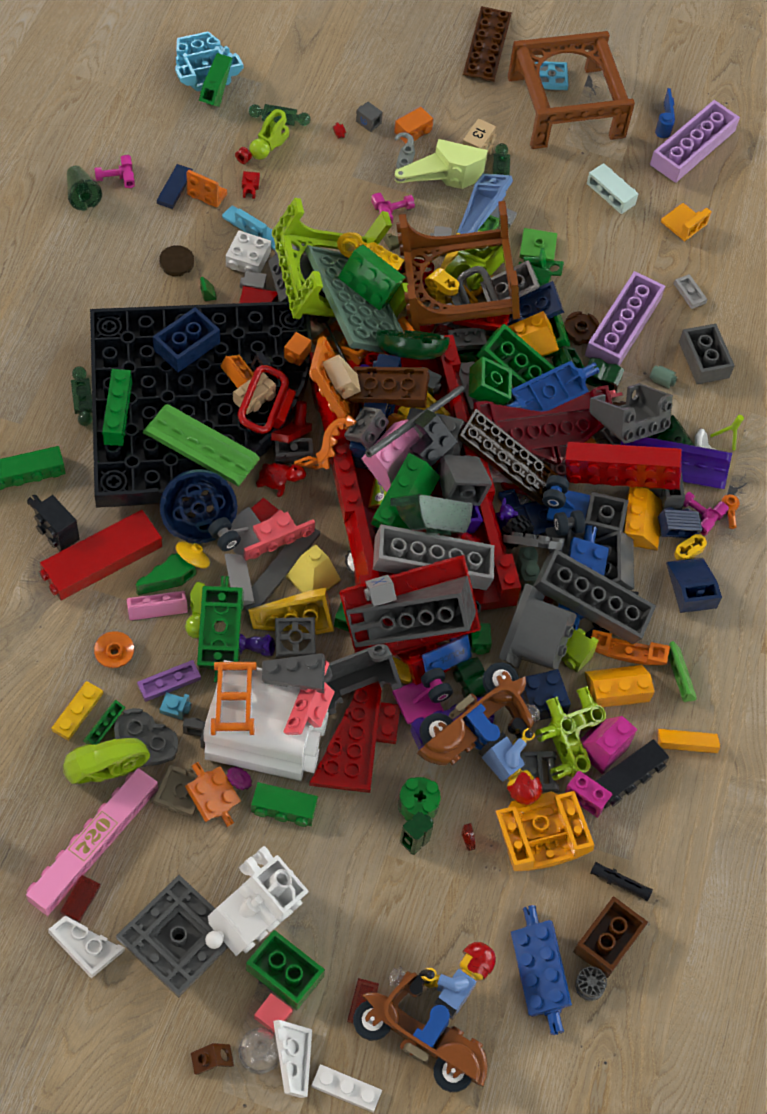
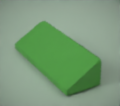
[668,641,697,702]

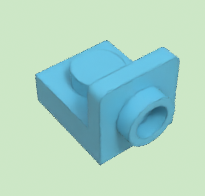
[159,692,192,720]

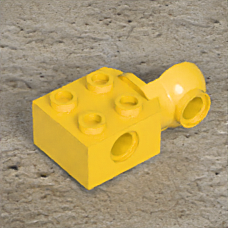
[337,232,404,271]

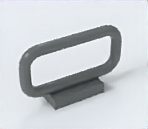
[451,266,499,336]

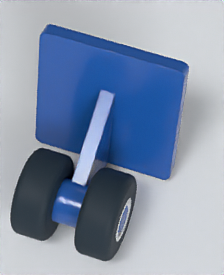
[542,475,590,522]

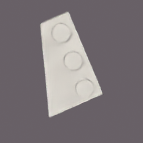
[48,916,125,978]
[273,1020,312,1098]

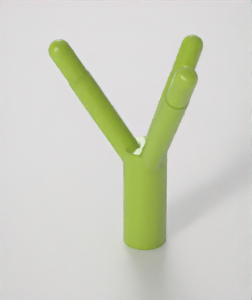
[710,415,744,451]

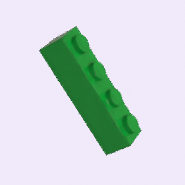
[83,700,126,745]

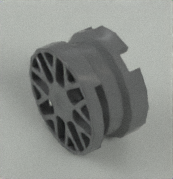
[575,967,607,1001]

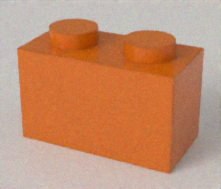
[394,107,434,143]

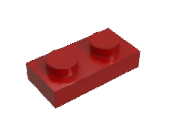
[376,702,400,744]

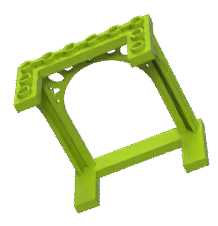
[272,198,408,319]

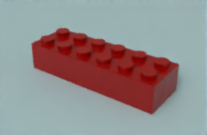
[565,442,682,490]

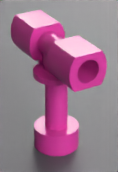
[94,155,135,188]
[371,193,415,224]
[683,492,729,536]

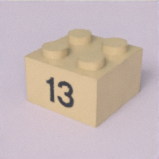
[462,118,497,160]

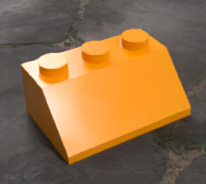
[508,311,559,357]
[622,487,662,551]
[585,665,655,707]

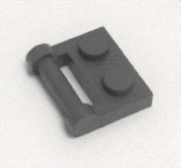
[520,751,560,793]

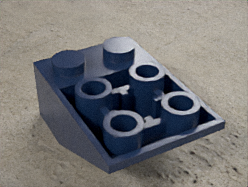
[666,558,722,613]

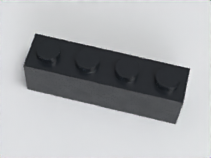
[595,739,669,809]

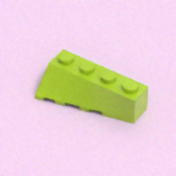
[561,628,599,673]

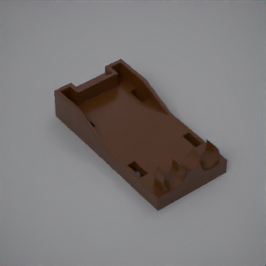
[349,367,430,408]

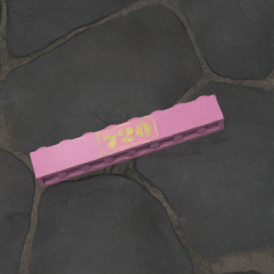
[26,768,159,917]

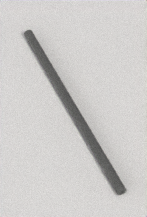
[365,385,464,457]

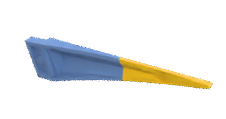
[440,173,513,270]

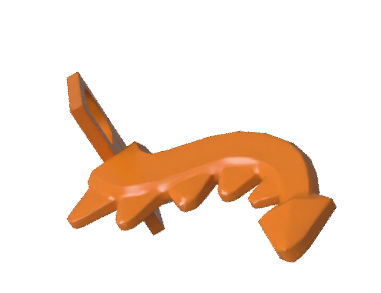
[294,415,356,470]

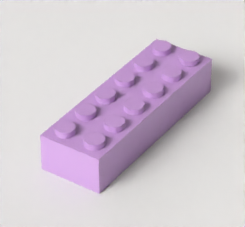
[650,100,740,183]
[585,271,665,366]

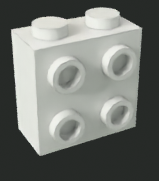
[226,230,271,273]

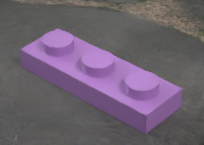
[137,660,201,702]

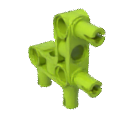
[535,686,606,780]

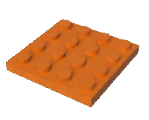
[309,336,359,431]

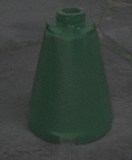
[67,165,102,211]

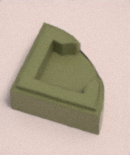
[383,233,403,251]

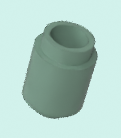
[649,365,678,389]

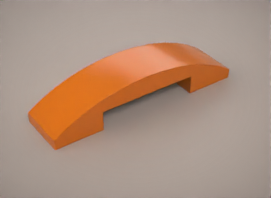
[591,630,670,665]

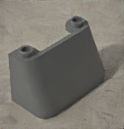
[324,644,402,715]

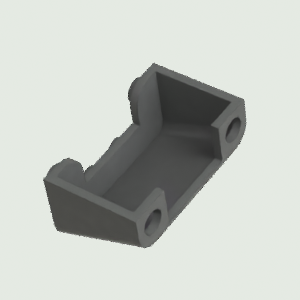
[590,383,673,444]

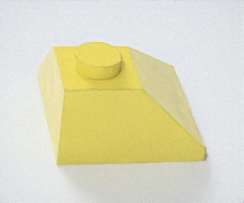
[286,544,341,593]

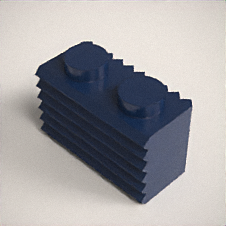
[658,507,702,539]

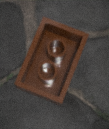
[573,896,648,978]

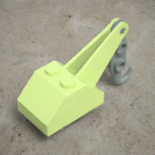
[394,132,488,189]

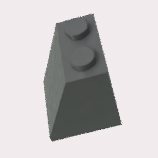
[437,454,492,506]

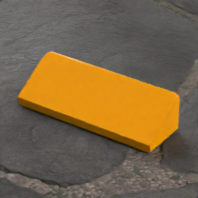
[658,729,720,753]

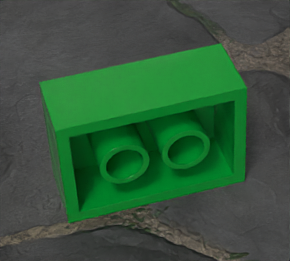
[338,244,405,311]
[246,930,325,1010]

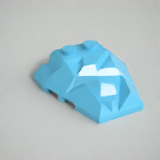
[175,31,244,92]

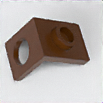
[191,1043,234,1075]

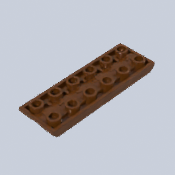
[463,6,512,82]

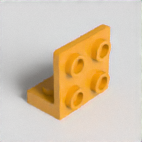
[661,203,712,242]

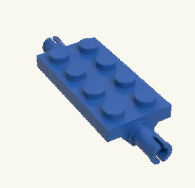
[506,361,599,412]
[558,525,609,630]
[511,905,572,1035]

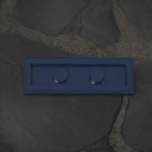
[157,164,193,209]

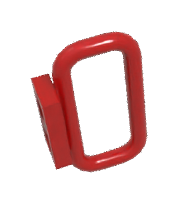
[238,365,296,434]

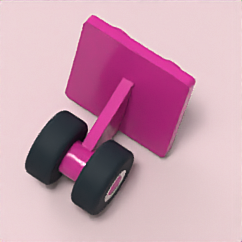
[392,668,453,724]

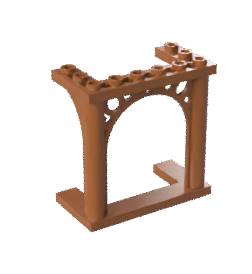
[508,31,635,149]
[396,201,520,331]

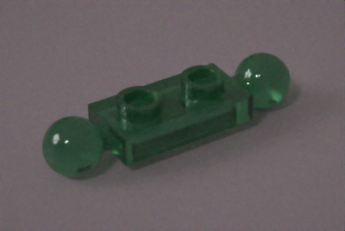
[249,104,311,126]
[492,143,510,192]
[71,366,92,426]

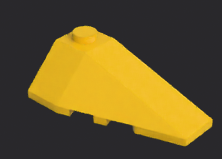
[248,587,334,635]

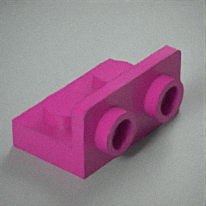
[565,771,612,818]

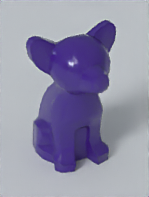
[496,498,518,530]
[239,634,275,656]

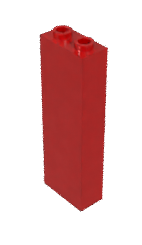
[39,509,163,601]

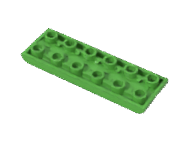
[143,404,260,487]

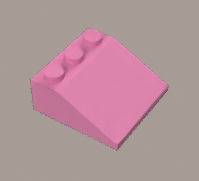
[361,419,420,492]

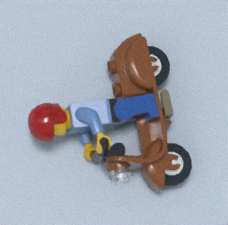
[416,662,542,805]
[353,942,496,1093]

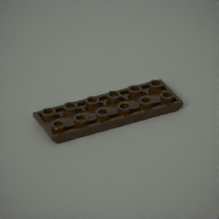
[459,409,559,505]

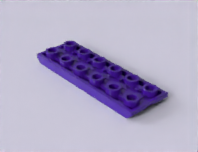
[621,437,732,489]

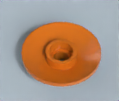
[94,631,134,668]

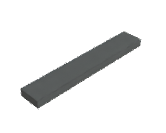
[243,522,320,614]

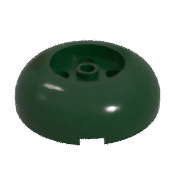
[376,329,450,360]

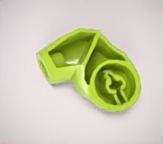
[63,738,150,784]

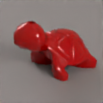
[256,463,306,497]

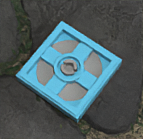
[535,61,569,90]

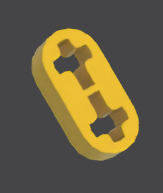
[674,534,707,561]

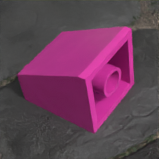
[580,716,637,774]

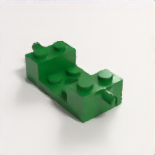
[197,576,244,683]

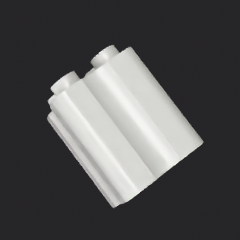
[204,660,329,781]

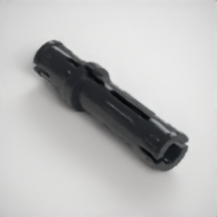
[590,861,653,901]

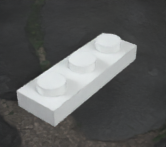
[312,1064,382,1113]

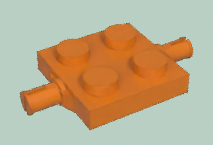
[185,762,241,827]

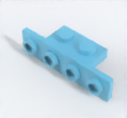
[222,205,275,250]

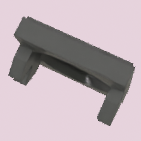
[275,617,316,658]

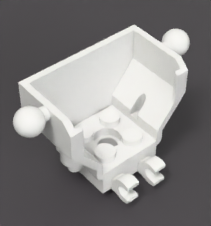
[205,846,309,956]

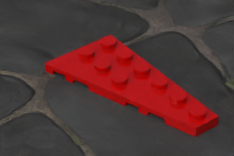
[309,681,382,793]

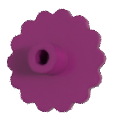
[226,766,252,790]

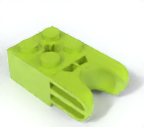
[445,230,504,290]

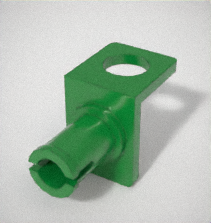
[524,248,564,276]

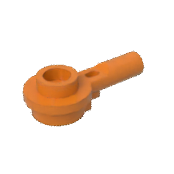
[721,494,740,529]

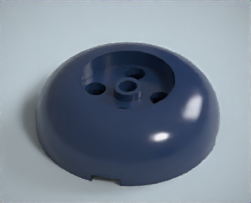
[160,469,238,544]

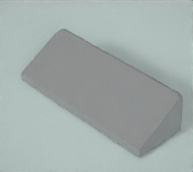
[224,553,255,606]

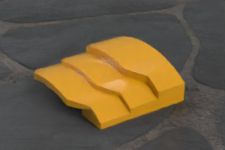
[495,791,595,871]

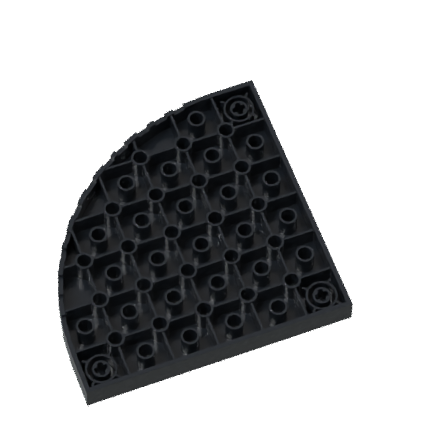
[90,301,312,508]

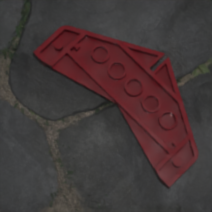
[473,385,613,465]

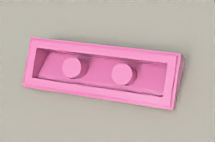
[127,591,188,621]

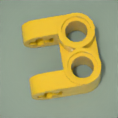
[425,268,459,305]

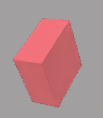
[254,993,293,1034]

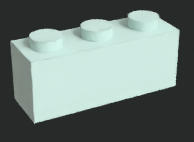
[587,163,638,214]

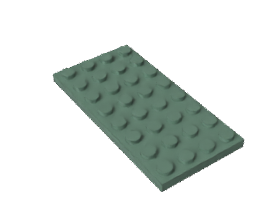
[305,245,404,354]

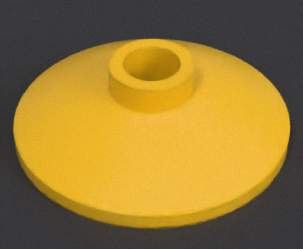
[176,541,210,568]

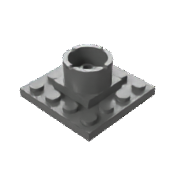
[116,875,229,998]

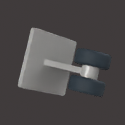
[208,507,261,555]

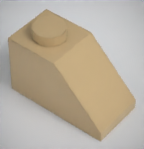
[323,355,361,399]

